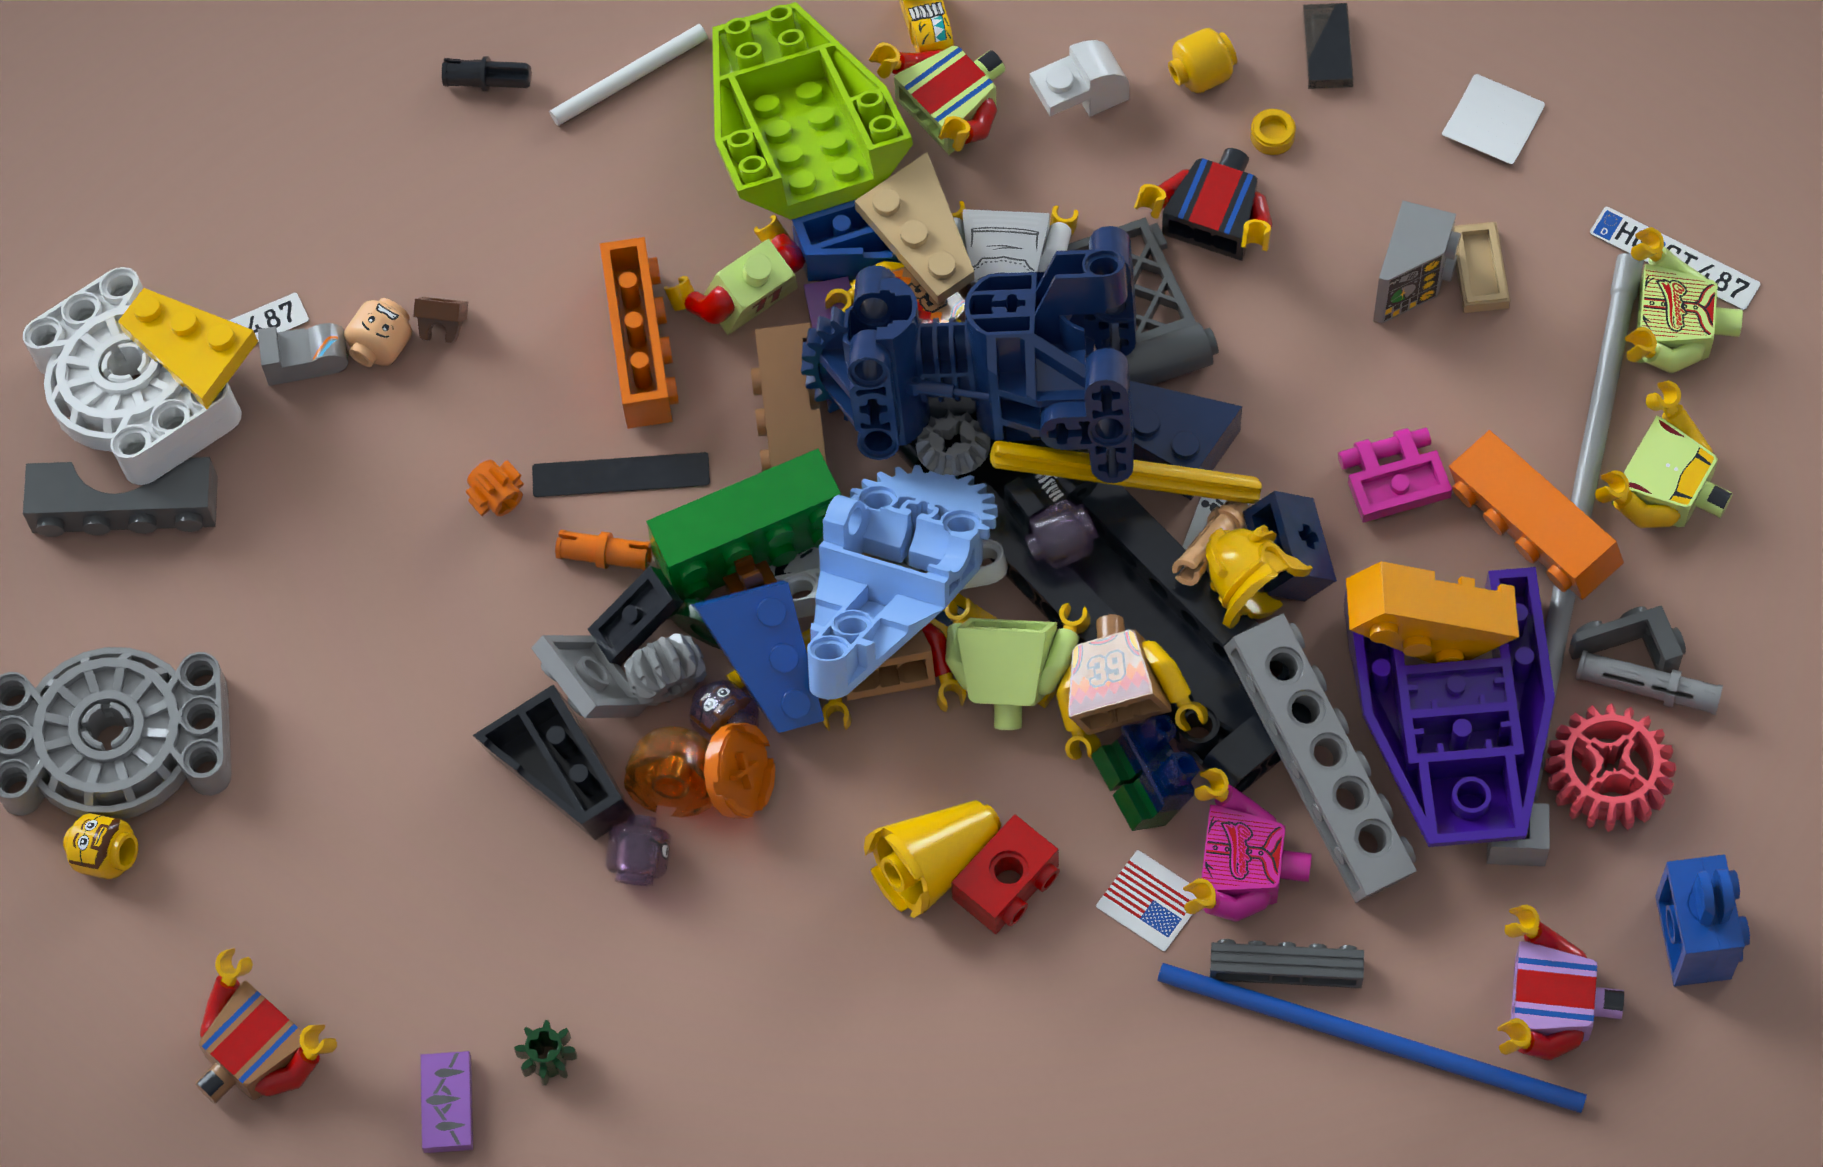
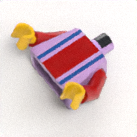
[1497,905,1624,1061]

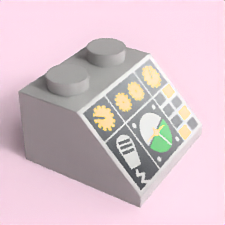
[1373,201,1461,323]

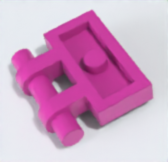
[1338,427,1452,523]

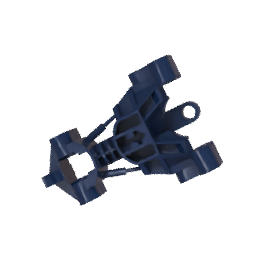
[801,226,1136,483]

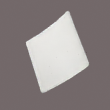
[1442,74,1545,164]

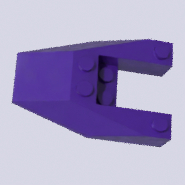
[1343,567,1555,847]

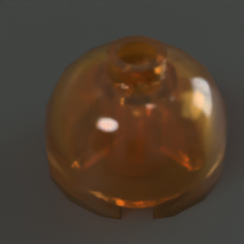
[624,726,713,818]

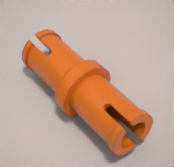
[555,529,653,571]

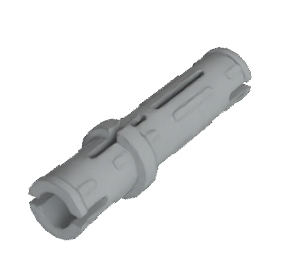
[1576,650,1723,715]

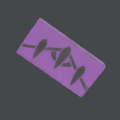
[420,1051,473,1153]

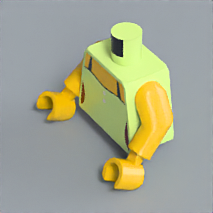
[1595,381,1733,528]

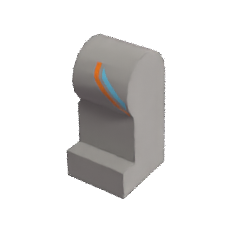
[257,323,348,386]

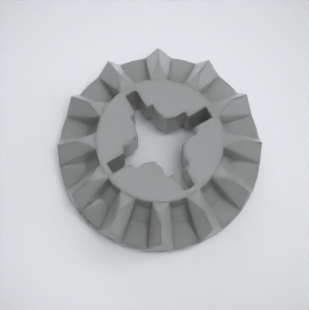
[916,410,990,476]

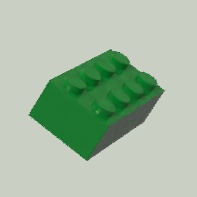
[646,448,842,601]

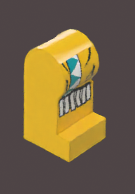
[899,0,954,52]

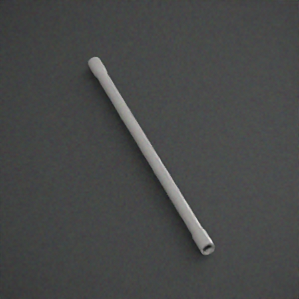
[1534,253,1644,802]

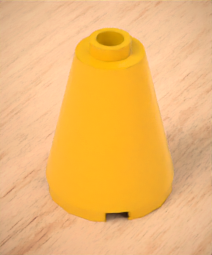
[864,800,1001,918]

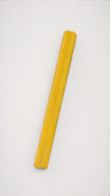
[990,441,1262,504]

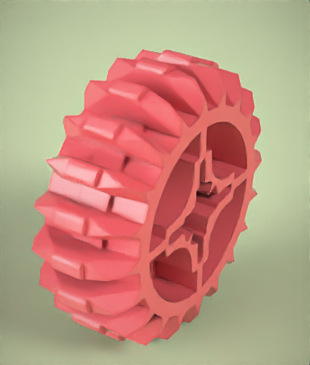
[1544,703,1676,832]

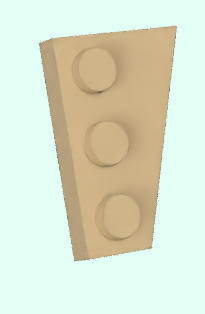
[855,152,975,305]

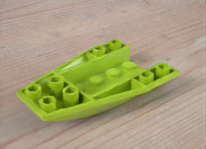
[712,2,913,220]

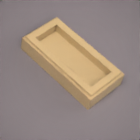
[1454,222,1510,313]

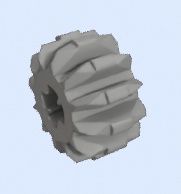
[624,634,707,706]

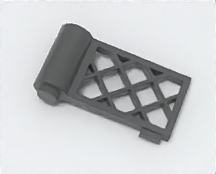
[1067,217,1219,386]

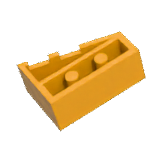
[1346,561,1519,663]

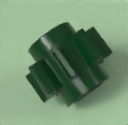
[514,1020,577,1085]

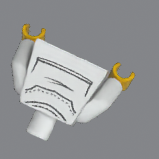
[952,201,1078,287]

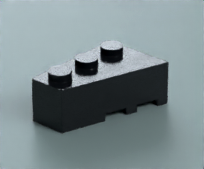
[473,685,635,840]

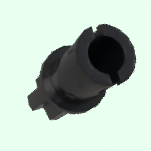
[442,56,532,91]

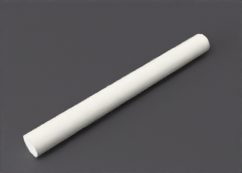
[549,24,708,126]

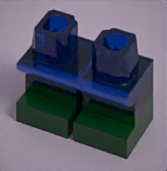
[1091,714,1200,831]

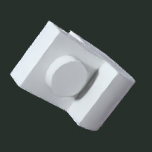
[1030,40,1129,117]

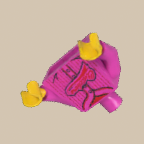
[1183,768,1312,922]

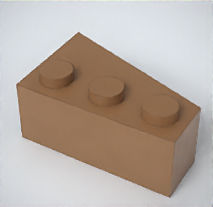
[751,323,827,472]

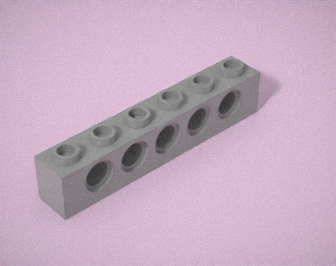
[1224,613,1417,903]

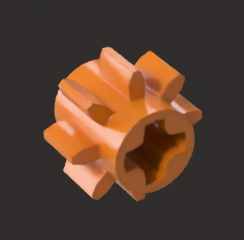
[466,460,524,516]

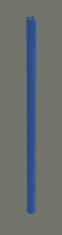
[1157,963,1587,1113]

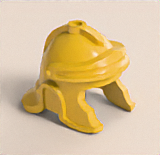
[1205,525,1313,629]

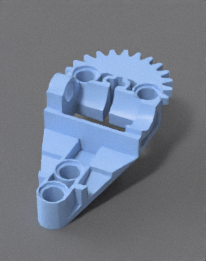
[807,465,998,700]

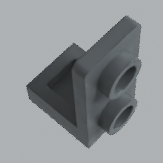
[1569,605,1686,673]

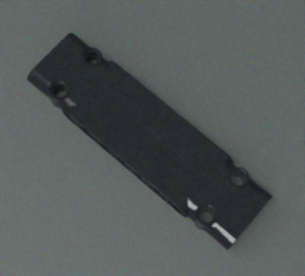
[896,396,1311,793]

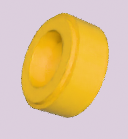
[1250,109,1296,155]

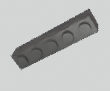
[1210,939,1364,988]

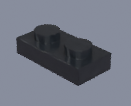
[588,566,683,666]

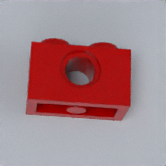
[951,814,1060,934]

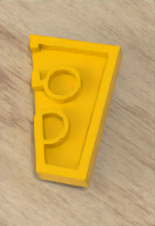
[118,288,258,409]

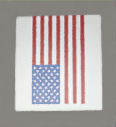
[1096,850,1197,951]

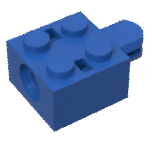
[1655,854,1750,987]

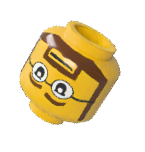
[63,813,138,880]

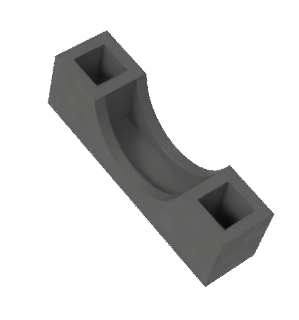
[23,457,218,537]

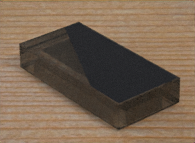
[1302,3,1353,89]

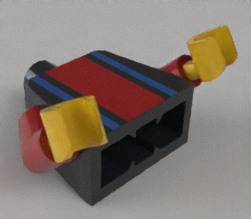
[1134,148,1273,261]

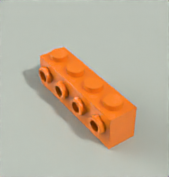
[599,237,679,429]
[1448,430,1624,600]

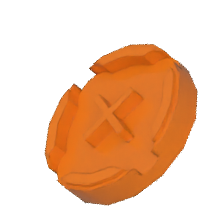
[704,723,776,819]

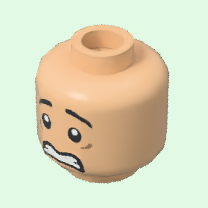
[344,298,412,367]

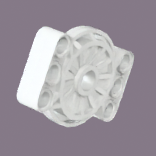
[22,267,242,485]

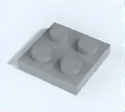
[531,635,649,718]

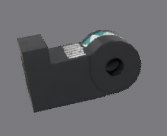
[1004,474,1098,537]

